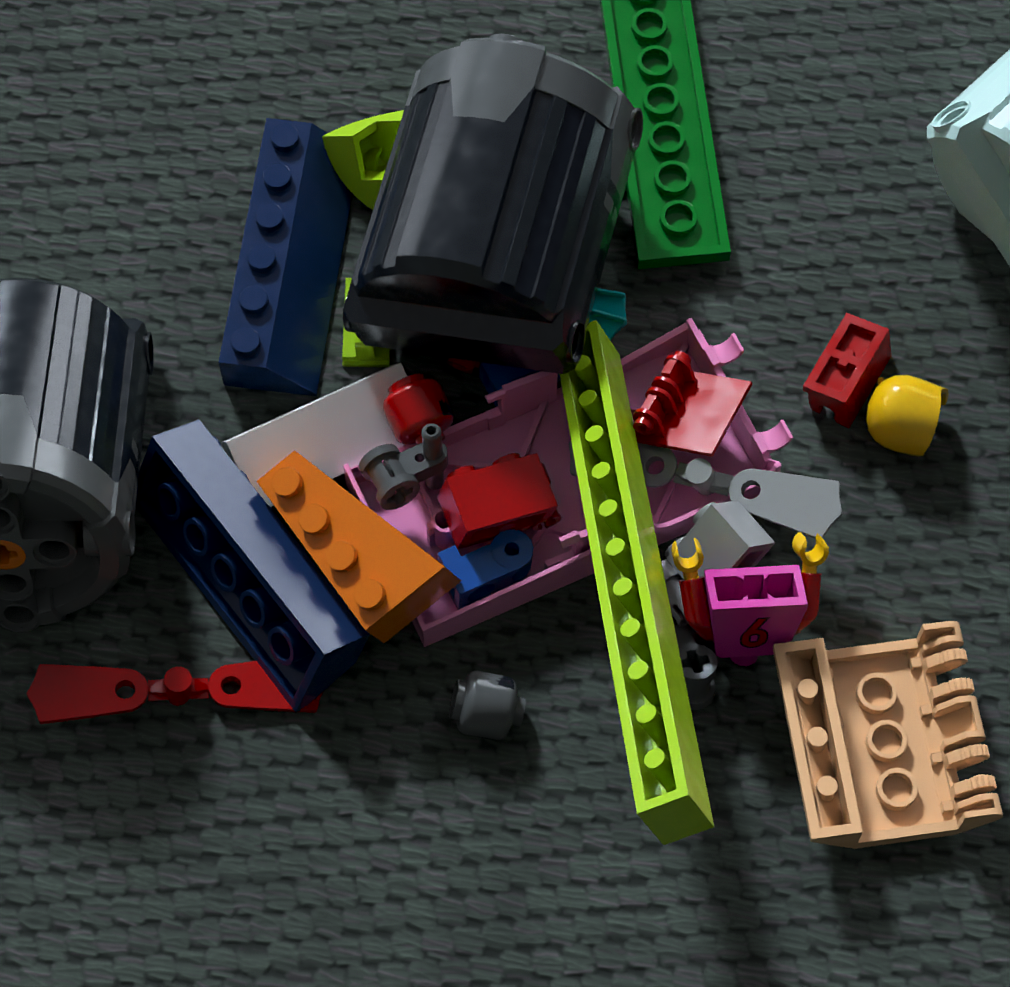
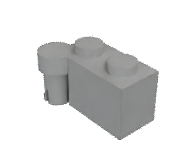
[661,500,775,627]

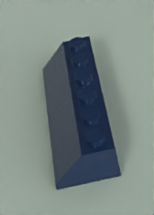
[218,118,353,396]
[136,419,370,713]

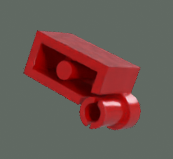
[437,453,562,549]

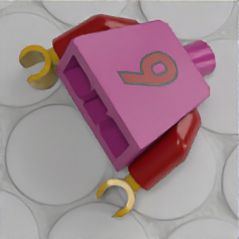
[671,532,829,666]

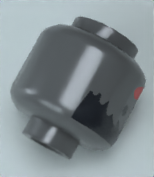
[449,671,526,741]

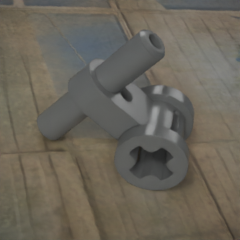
[358,423,448,510]
[674,624,718,710]

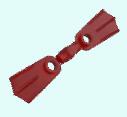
[27,661,324,724]

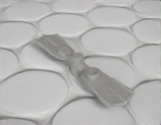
[569,441,843,538]

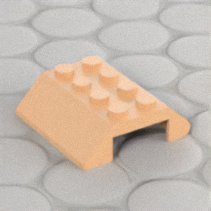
[773,621,1003,849]

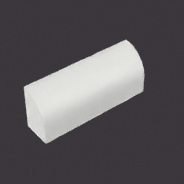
[221,363,407,507]

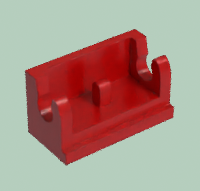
[803,313,892,429]

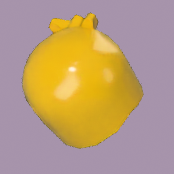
[866,375,949,457]

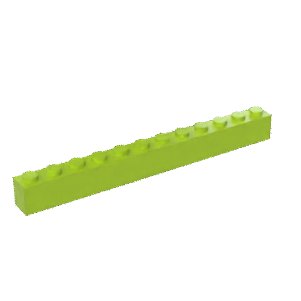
[559,320,714,845]

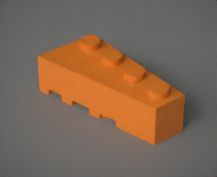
[256,450,461,643]

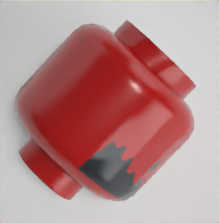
[383,374,454,445]

